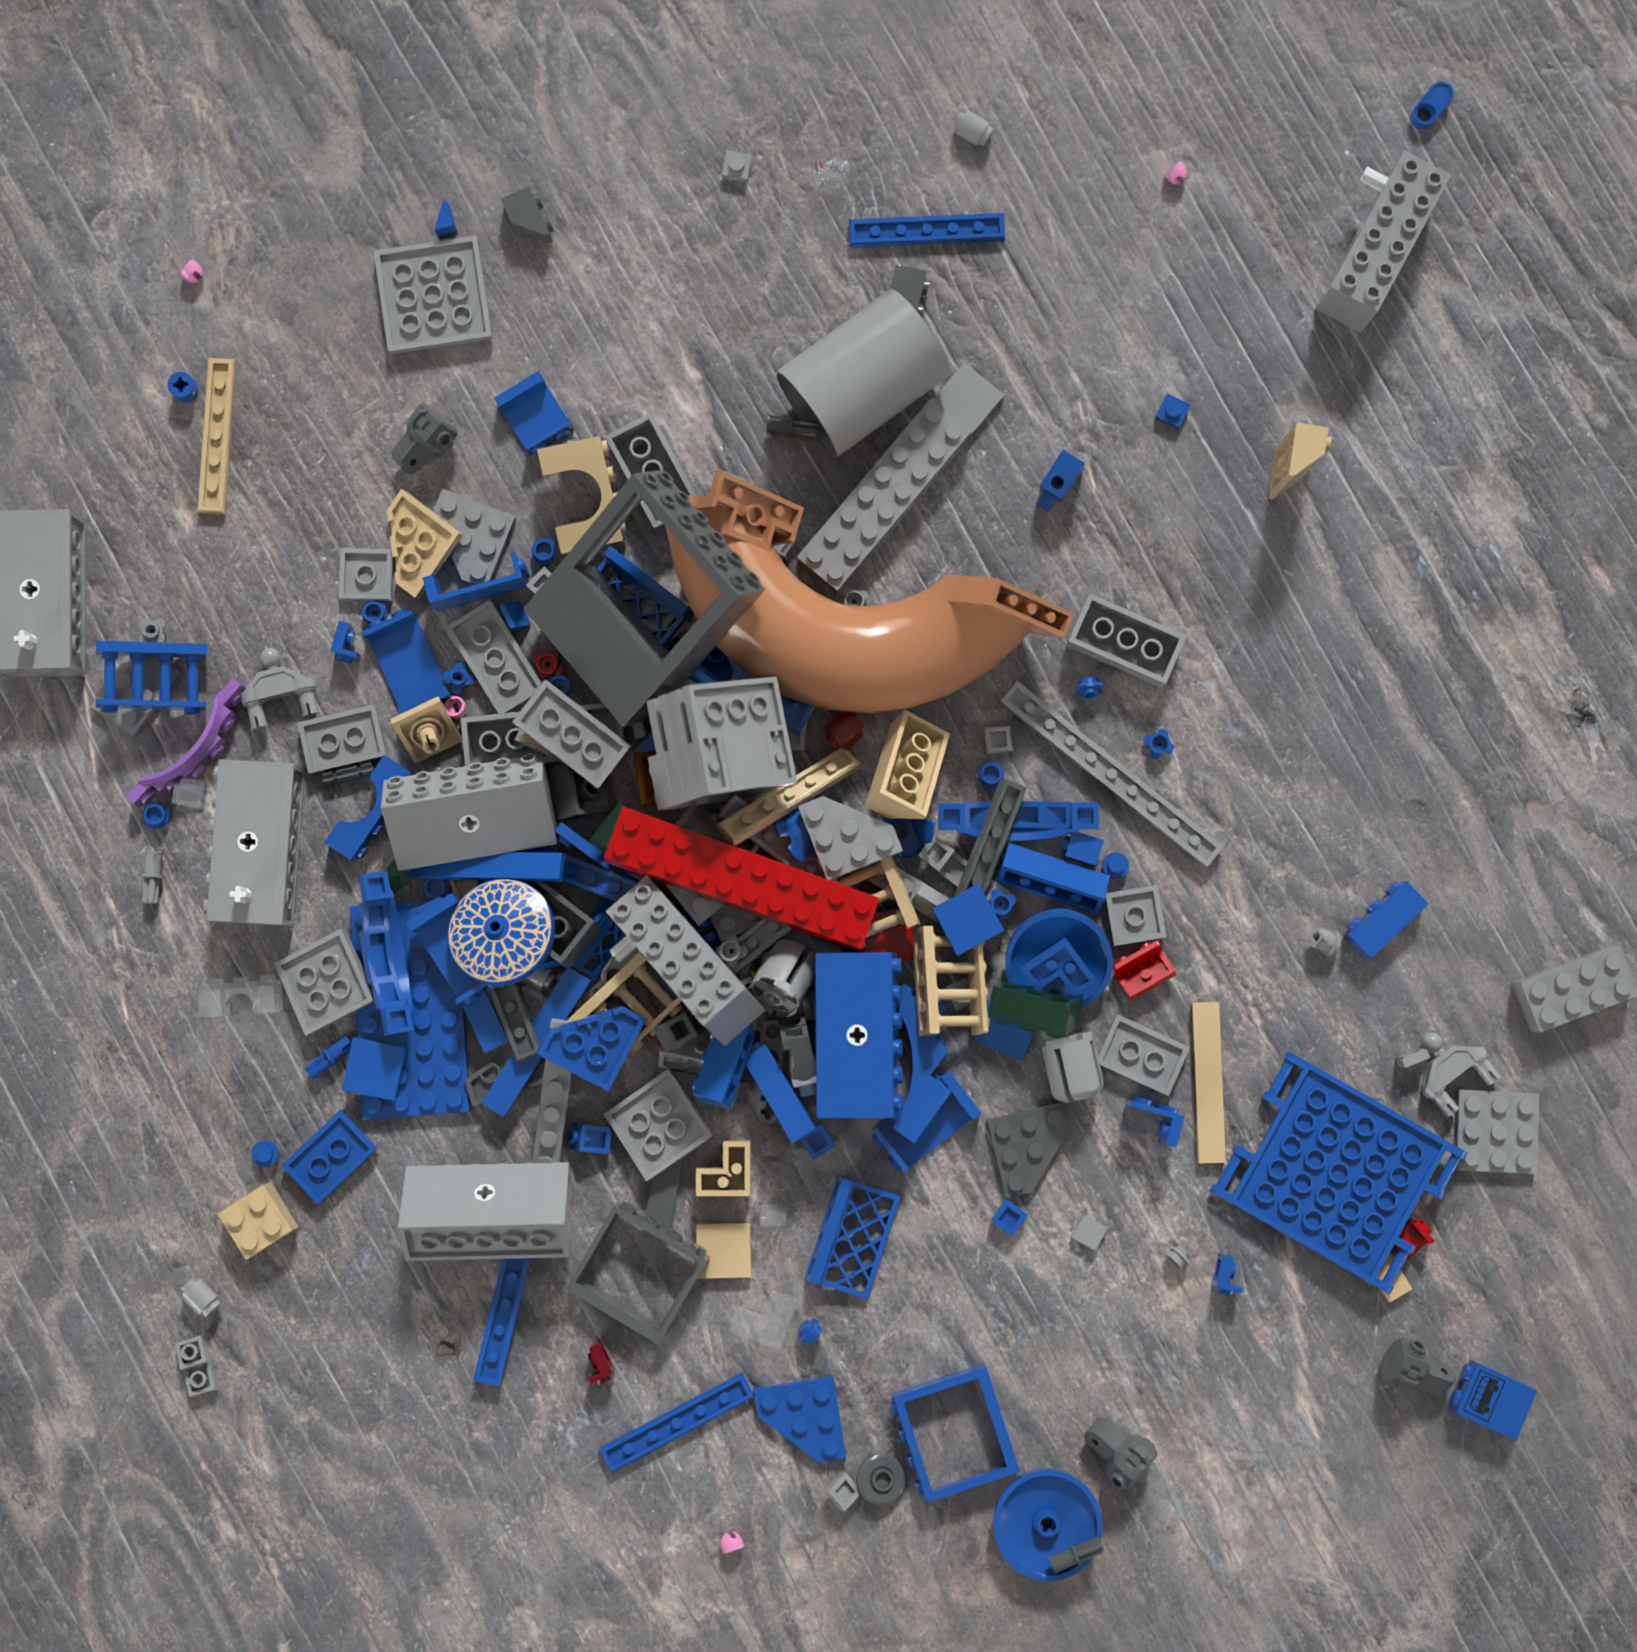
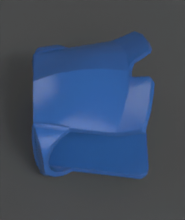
[773,800,816,863]
[878,814,935,859]

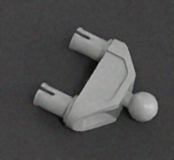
[241,648,319,730]
[1421,1032,1501,1118]

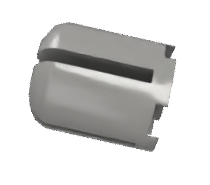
[749,938,816,1017]
[1040,1031,1104,1103]

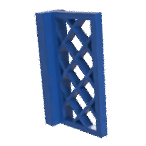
[597,546,694,647]
[805,1175,901,1299]

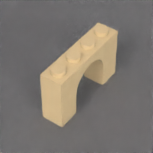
[537,436,627,554]

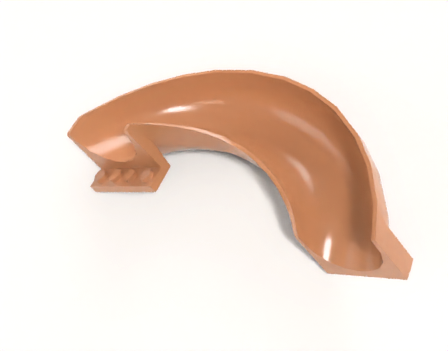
[666,470,1074,714]

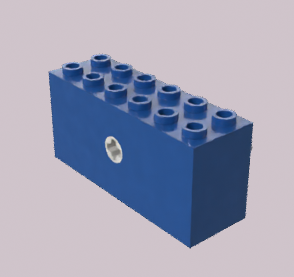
[816,953,903,1118]

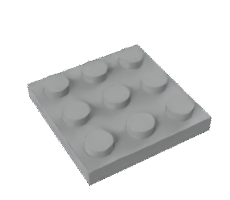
[274,928,374,1036]
[604,1069,714,1182]
[1455,1089,1539,1174]

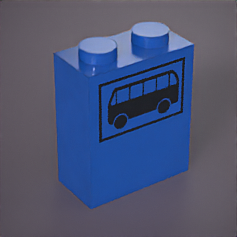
[1449,1359,1537,1440]

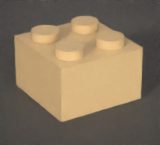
[218,1182,299,1260]

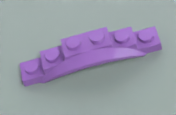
[126,678,246,806]

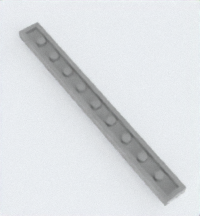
[1000,681,1224,868]

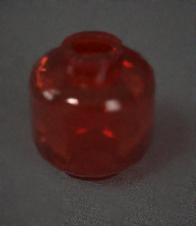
[825,712,864,750]

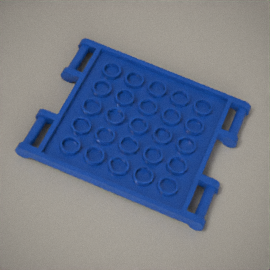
[1210,1051,1468,1294]

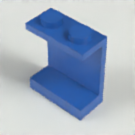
[494,371,574,456]

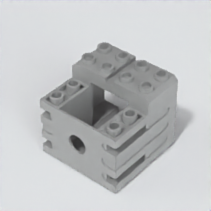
[646,677,797,811]

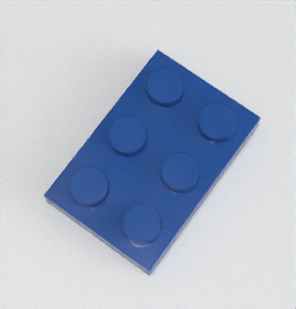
[281,1110,378,1205]

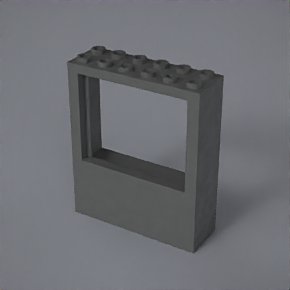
[523,470,765,727]

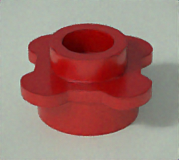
[533,650,563,680]

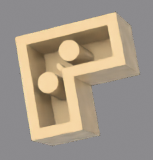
[696,1140,751,1196]

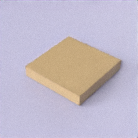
[696,1222,751,1279]

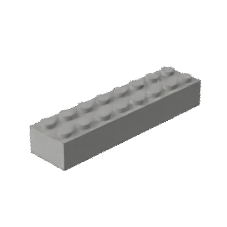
[797,397,972,596]

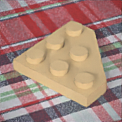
[387,489,463,599]

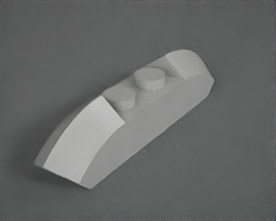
[852,863,948,923]

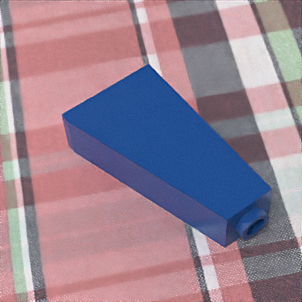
[746,1042,817,1143]

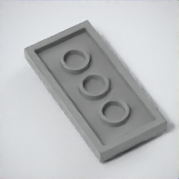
[445,600,542,714]
[512,680,630,789]

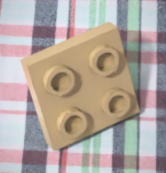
[390,696,462,764]

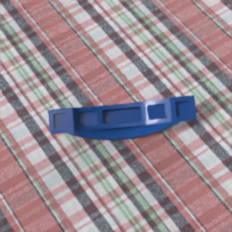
[938,800,1099,841]
[358,871,413,1036]

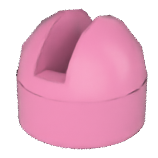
[1164,162,1187,185]
[180,259,203,283]
[444,696,467,719]
[721,1531,744,1554]

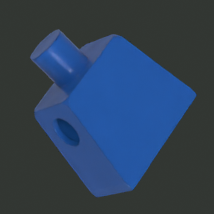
[1035,449,1085,512]

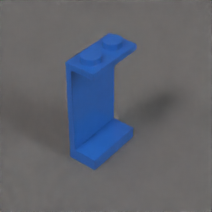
[422,552,531,612]
[362,609,452,714]
[406,893,499,1006]
[871,1070,982,1173]

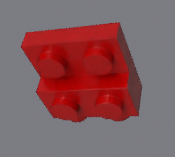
[860,908,914,963]

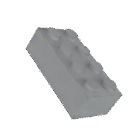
[605,412,696,534]
[1065,593,1187,688]
[1511,945,1637,1033]

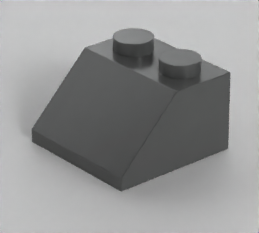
[547,764,617,821]

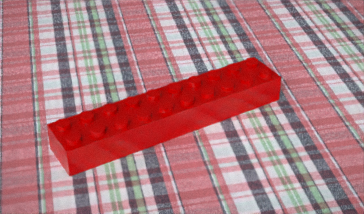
[604,807,880,953]

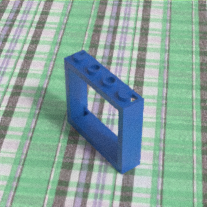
[890,1363,1020,1503]

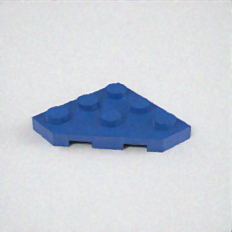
[536,1006,646,1091]
[754,1375,846,1463]

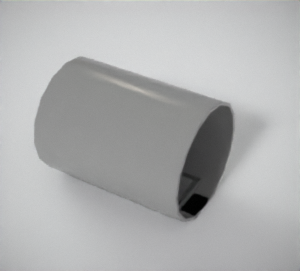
[775,289,951,458]

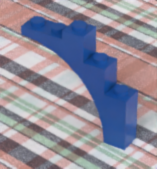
[891,984,952,1144]

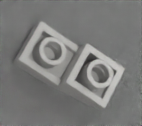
[175,1336,218,1398]

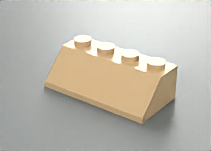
[1268,422,1331,499]
[865,710,950,819]

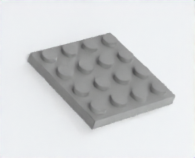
[374,235,493,354]

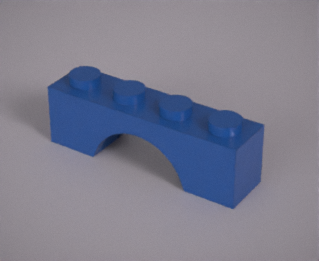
[324,754,415,862]

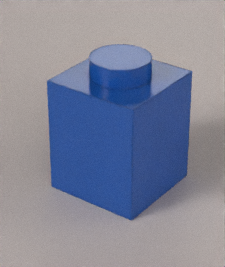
[1060,832,1104,867]

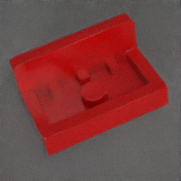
[1112,940,1177,1001]

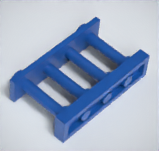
[95,640,207,715]

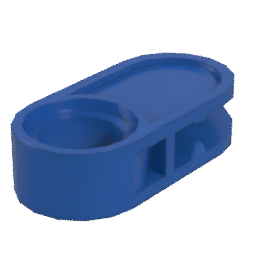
[1410,81,1454,130]

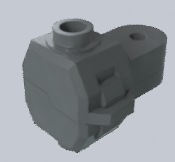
[392,402,458,474]
[1380,1337,1456,1396]
[1084,1417,1158,1490]

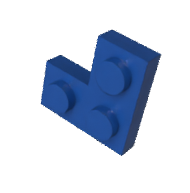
[1021,937,1097,997]

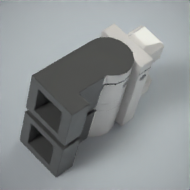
[778,1013,817,1097]

